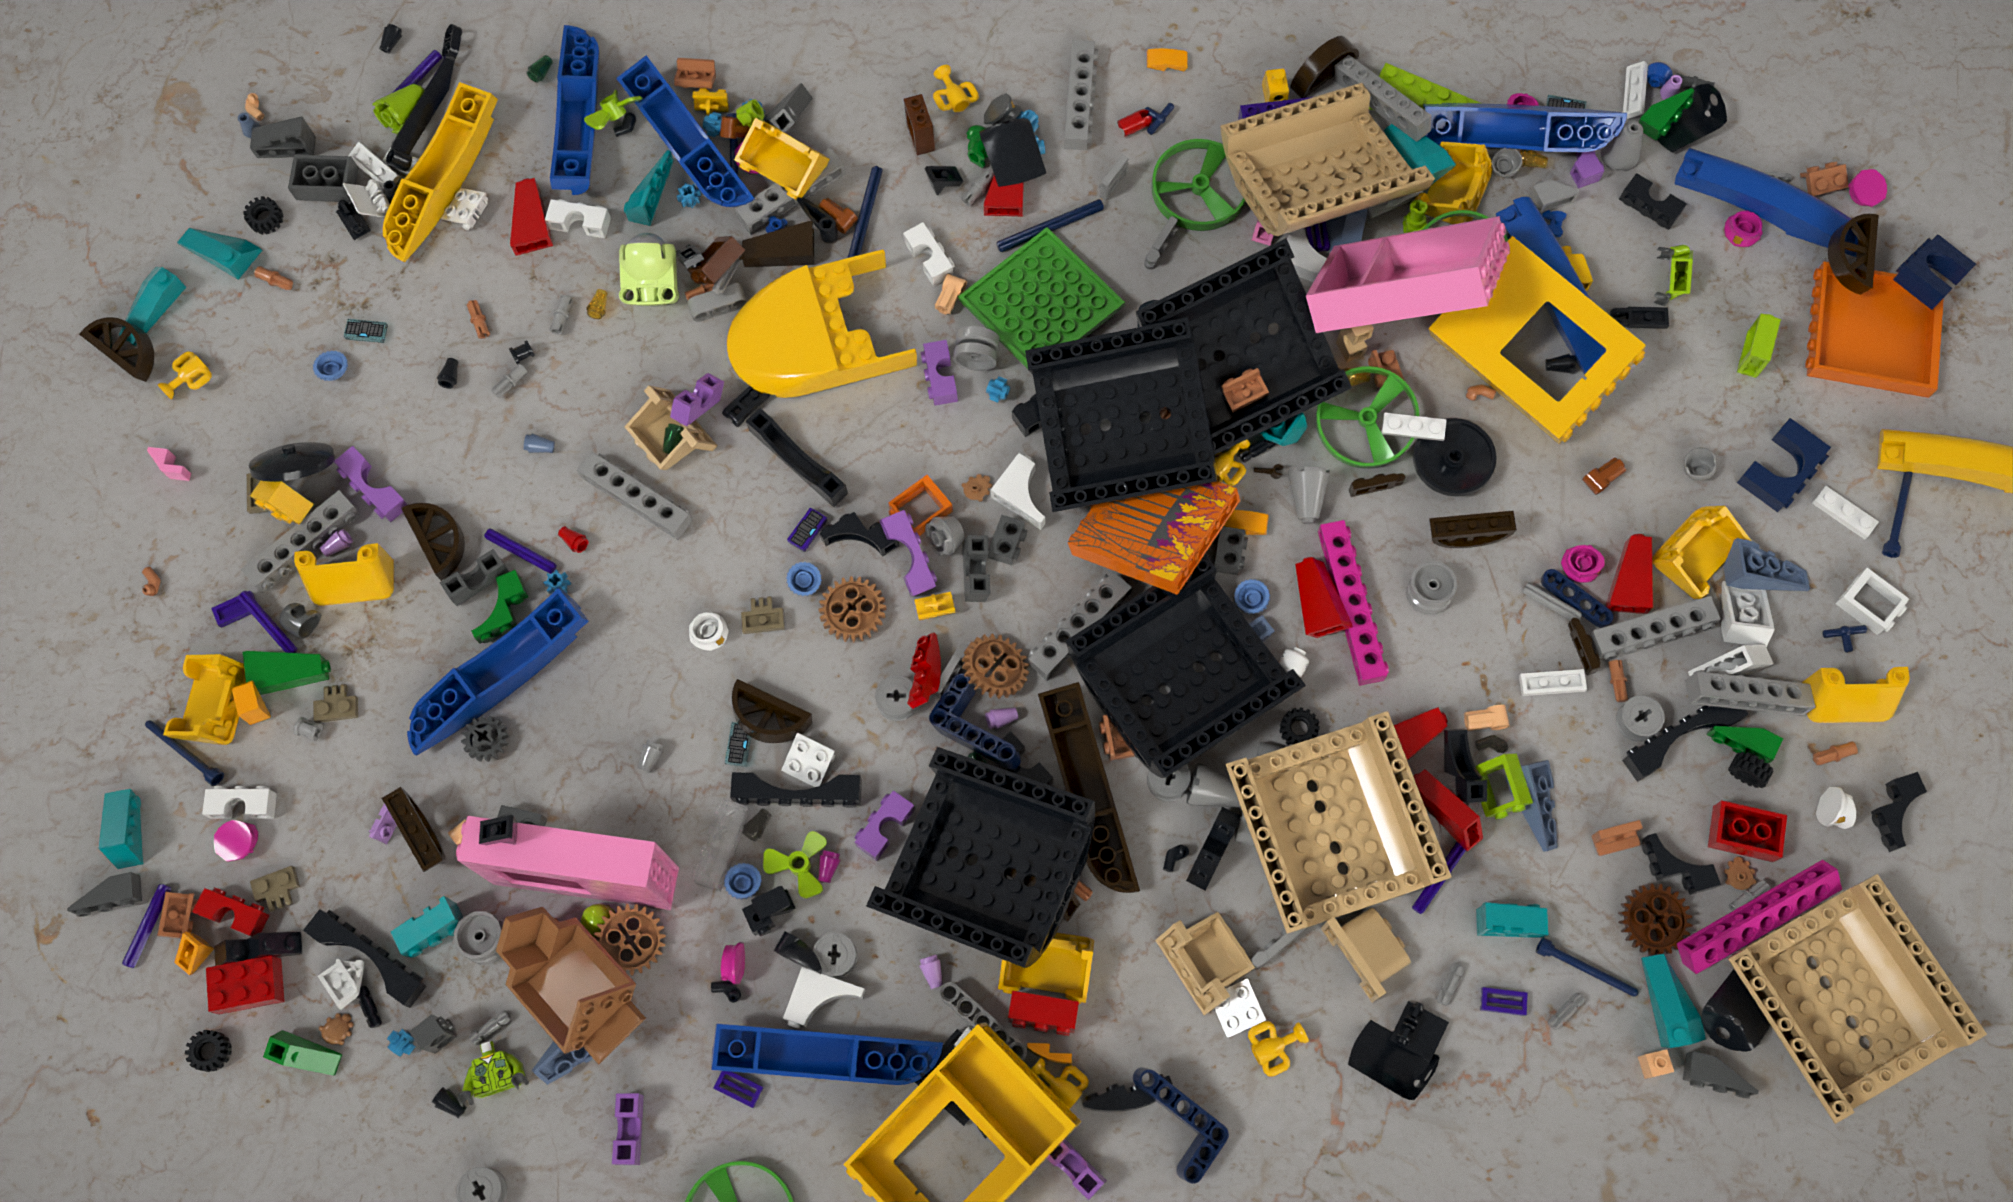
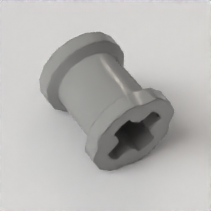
[294,717,323,741]

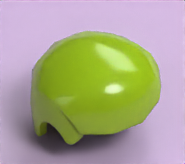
[580,904,615,937]

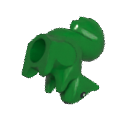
[966,125,988,168]

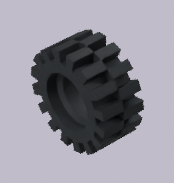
[243,196,284,235]
[1279,707,1320,745]
[1728,752,1774,788]
[185,1030,232,1072]

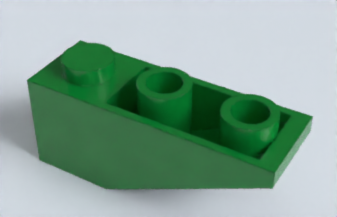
[1639,88,1695,141]
[1707,726,1784,763]
[263,1030,342,1076]

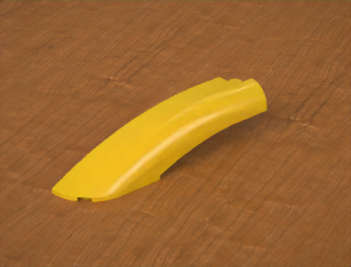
[383,82,498,263]
[1877,429,2013,493]

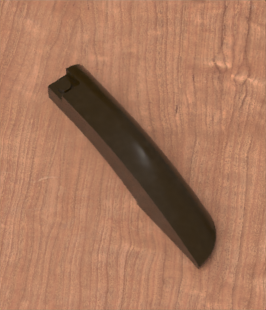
[1038,682,1140,893]

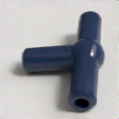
[1145,103,1174,135]
[1822,625,1867,653]

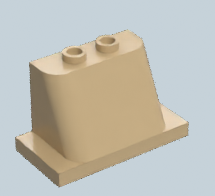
[624,385,718,470]
[1321,907,1411,1003]
[1155,912,1255,1015]

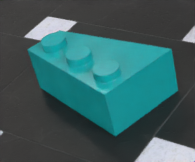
[98,789,143,869]
[391,896,463,958]
[1476,902,1549,938]

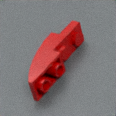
[907,632,941,709]

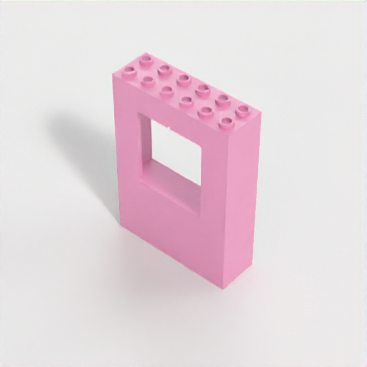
[1306,216,1510,333]
[456,816,679,910]

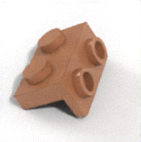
[674,58,716,89]
[1800,161,1848,196]
[1221,368,1269,412]
[1099,715,1134,761]
[157,892,197,939]

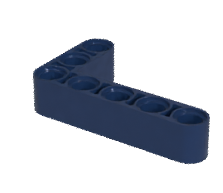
[929,673,1021,769]
[1133,1067,1229,1184]

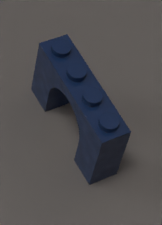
[1893,234,1976,310]
[1737,418,1831,513]

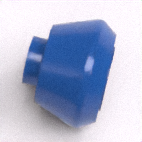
[1647,62,1673,87]

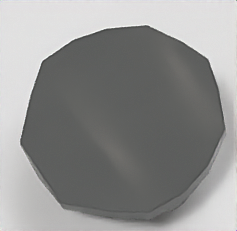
[984,93,1022,125]

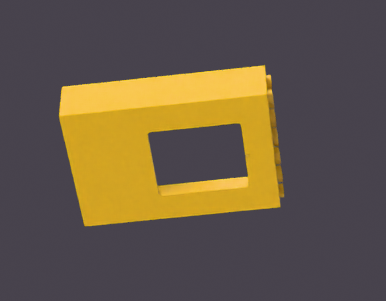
[1428,236,1646,444]
[843,1022,1082,1202]

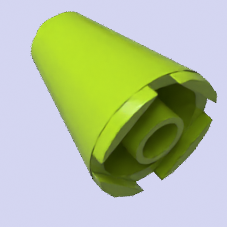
[372,84,424,134]

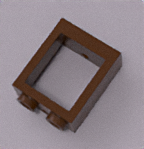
[903,94,935,156]
[687,236,745,284]

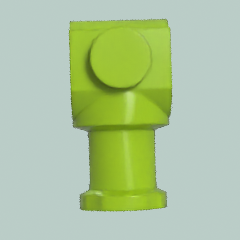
[736,99,765,128]
[1402,200,1428,233]

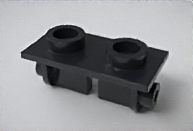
[336,200,371,240]

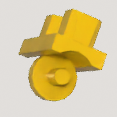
[692,88,729,116]
[914,592,956,621]

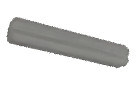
[712,258,740,295]
[1523,583,1582,620]

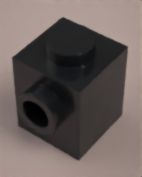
[742,904,775,937]

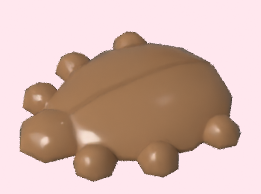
[962,474,992,502]
[1724,857,1756,890]
[319,1013,354,1045]

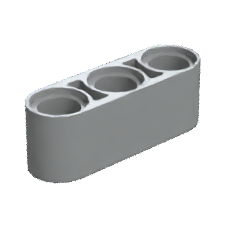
[688,283,747,322]

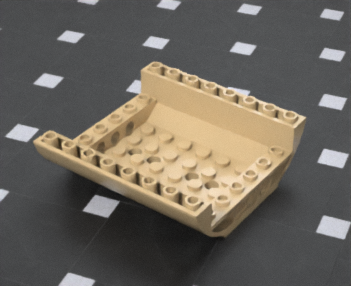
[1220,83,1435,236]
[1225,711,1452,934]
[1728,874,1987,1124]

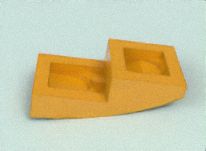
[1147,48,1188,71]
[1224,510,1269,535]
[1027,1043,1072,1065]

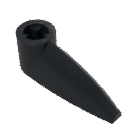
[797,197,838,243]
[774,931,822,974]

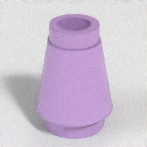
[1660,75,1682,100]
[320,529,353,557]
[985,707,1018,730]
[919,955,943,989]

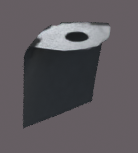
[1657,84,1727,153]
[979,118,1047,187]
[1702,969,1771,1052]
[1348,1020,1440,1100]

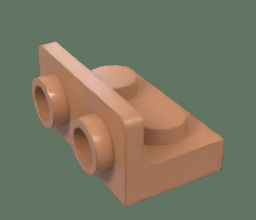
[1368,350,1404,389]
[1591,820,1643,856]

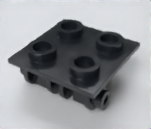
[1389,1001,1449,1062]

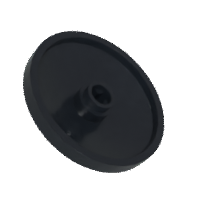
[1413,418,1497,497]
[249,442,335,482]

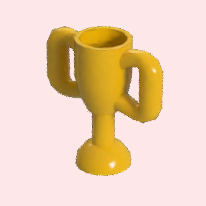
[933,64,979,112]
[157,351,212,400]
[1215,439,1250,486]
[1248,1021,1309,1077]
[1031,1057,1089,1109]

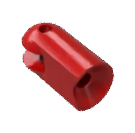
[1117,109,1152,137]

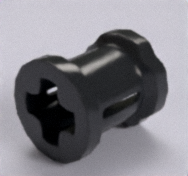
[509,340,535,365]

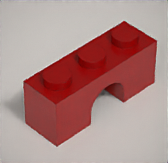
[192,887,270,937]

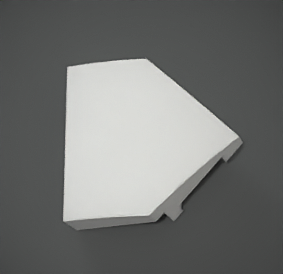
[318,959,364,1010]

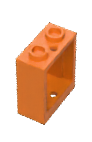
[888,475,953,536]

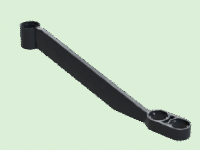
[386,24,462,172]

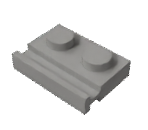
[1099,154,1129,200]

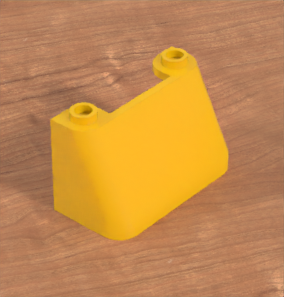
[734,118,830,200]
[1415,142,1492,225]
[1652,506,1752,599]
[294,543,394,606]
[163,654,246,745]
[1802,667,1910,723]
[998,932,1095,1004]

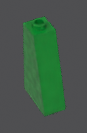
[243,651,331,695]

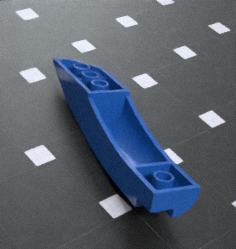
[550,25,599,195]
[616,55,755,207]
[1423,103,1627,152]
[1675,148,1858,257]
[1495,197,1606,375]
[407,588,589,756]
[711,1024,943,1085]

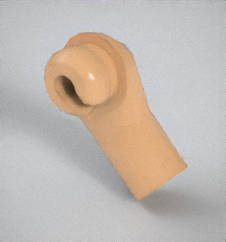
[245,93,264,121]

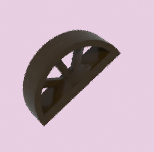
[1290,36,1359,98]
[1828,213,1879,295]
[79,317,154,382]
[401,503,465,581]
[1429,510,1517,548]
[732,679,812,743]
[382,787,445,872]

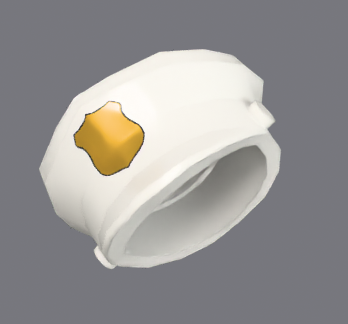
[689,612,729,651]
[1816,787,1856,829]

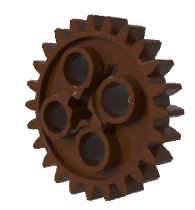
[1618,883,1693,955]

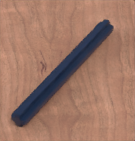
[848,166,883,258]
[996,199,1104,252]

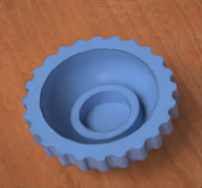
[313,351,348,381]
[786,562,822,596]
[1234,579,1270,614]
[724,863,762,900]

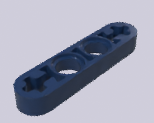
[1541,569,1613,628]

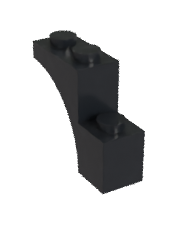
[820,512,899,557]
[1444,728,1487,803]
[1871,772,1927,852]
[1186,807,1242,891]
[1642,833,1721,895]
[214,932,302,966]

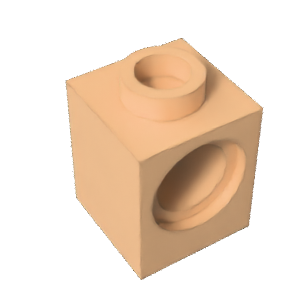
[1638,1049,1674,1079]

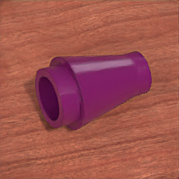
[818,850,841,883]

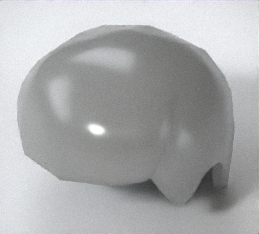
[1491,148,1522,178]
[1684,447,1717,481]

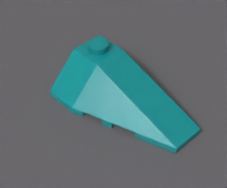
[1384,124,1456,184]
[624,150,674,226]
[177,228,263,280]
[119,267,186,346]
[1259,413,1308,446]
[1641,954,1706,1048]

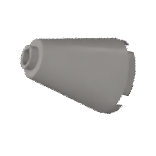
[1601,121,1643,171]
[1288,467,1330,524]
[1186,763,1240,807]

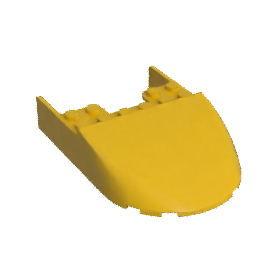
[727,249,917,398]

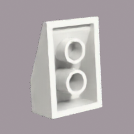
[1721,581,1775,647]

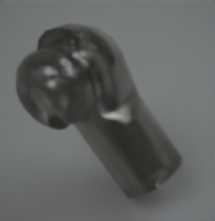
[1475,735,1509,753]

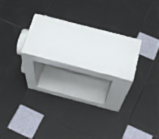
[1835,568,1909,635]

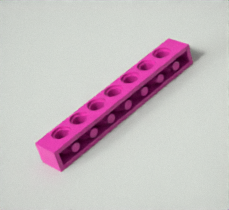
[1318,520,1389,686]
[1677,859,1842,974]

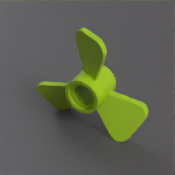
[584,90,643,130]
[763,831,827,899]

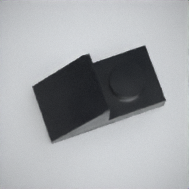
[925,166,964,196]
[479,815,517,845]
[751,886,796,920]

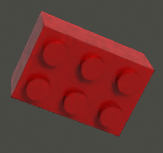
[1708,800,1787,862]
[206,955,285,1015]
[1008,991,1079,1036]

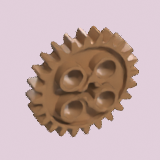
[818,576,887,643]
[962,633,1029,699]
[594,903,666,976]

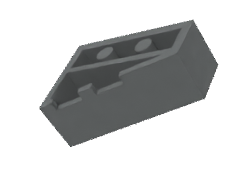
[250,116,316,158]

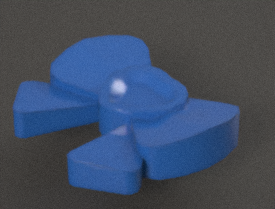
[1542,210,1567,238]

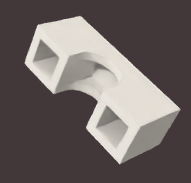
[545,199,611,238]
[903,222,955,287]
[202,786,277,819]

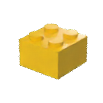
[250,481,314,525]

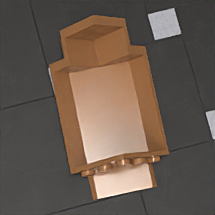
[496,907,646,1065]

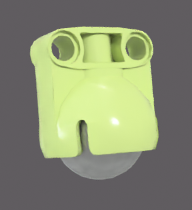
[619,233,679,306]

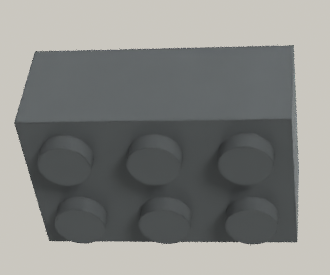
[288,154,359,202]

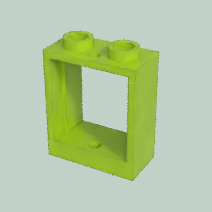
[1737,313,1781,378]
[1475,753,1533,820]

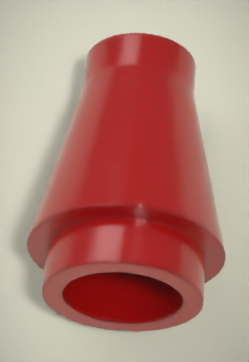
[558,526,589,553]

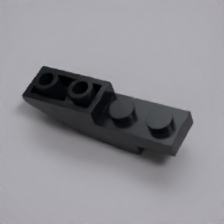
[1082,1074,1173,1112]

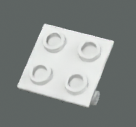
[343,179,390,218]
[441,188,489,230]
[781,733,836,787]
[1215,978,1266,1038]

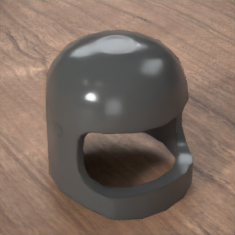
[280,603,322,639]

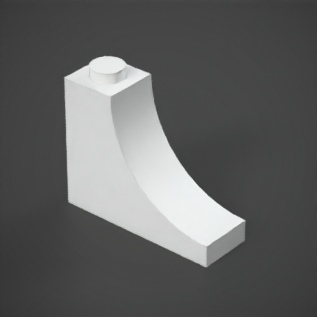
[1287,228,1327,282]
[990,453,1045,530]
[1688,645,1774,676]
[783,967,866,1029]

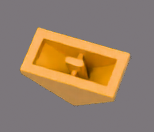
[232,680,271,725]
[174,931,214,975]

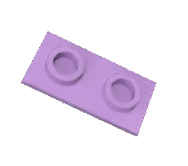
[369,804,397,845]

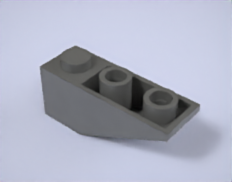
[763,83,813,132]
[67,872,142,917]
[1683,1051,1759,1099]

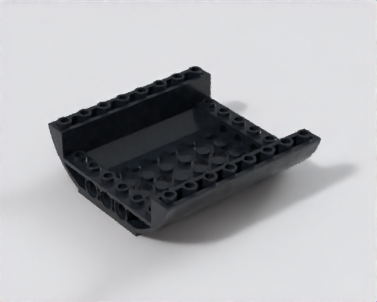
[1136,238,1352,454]
[1025,317,1217,512]
[1066,554,1306,778]
[866,747,1095,968]

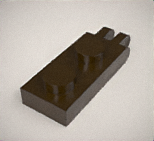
[1349,473,1406,497]
[1568,618,1601,675]

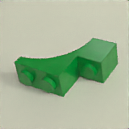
[471,570,529,644]

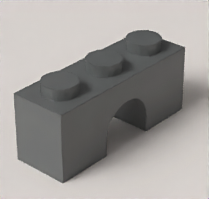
[962,535,991,602]
[440,549,509,606]

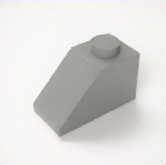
[1529,180,1579,214]

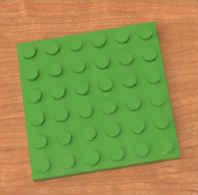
[958,227,1125,369]

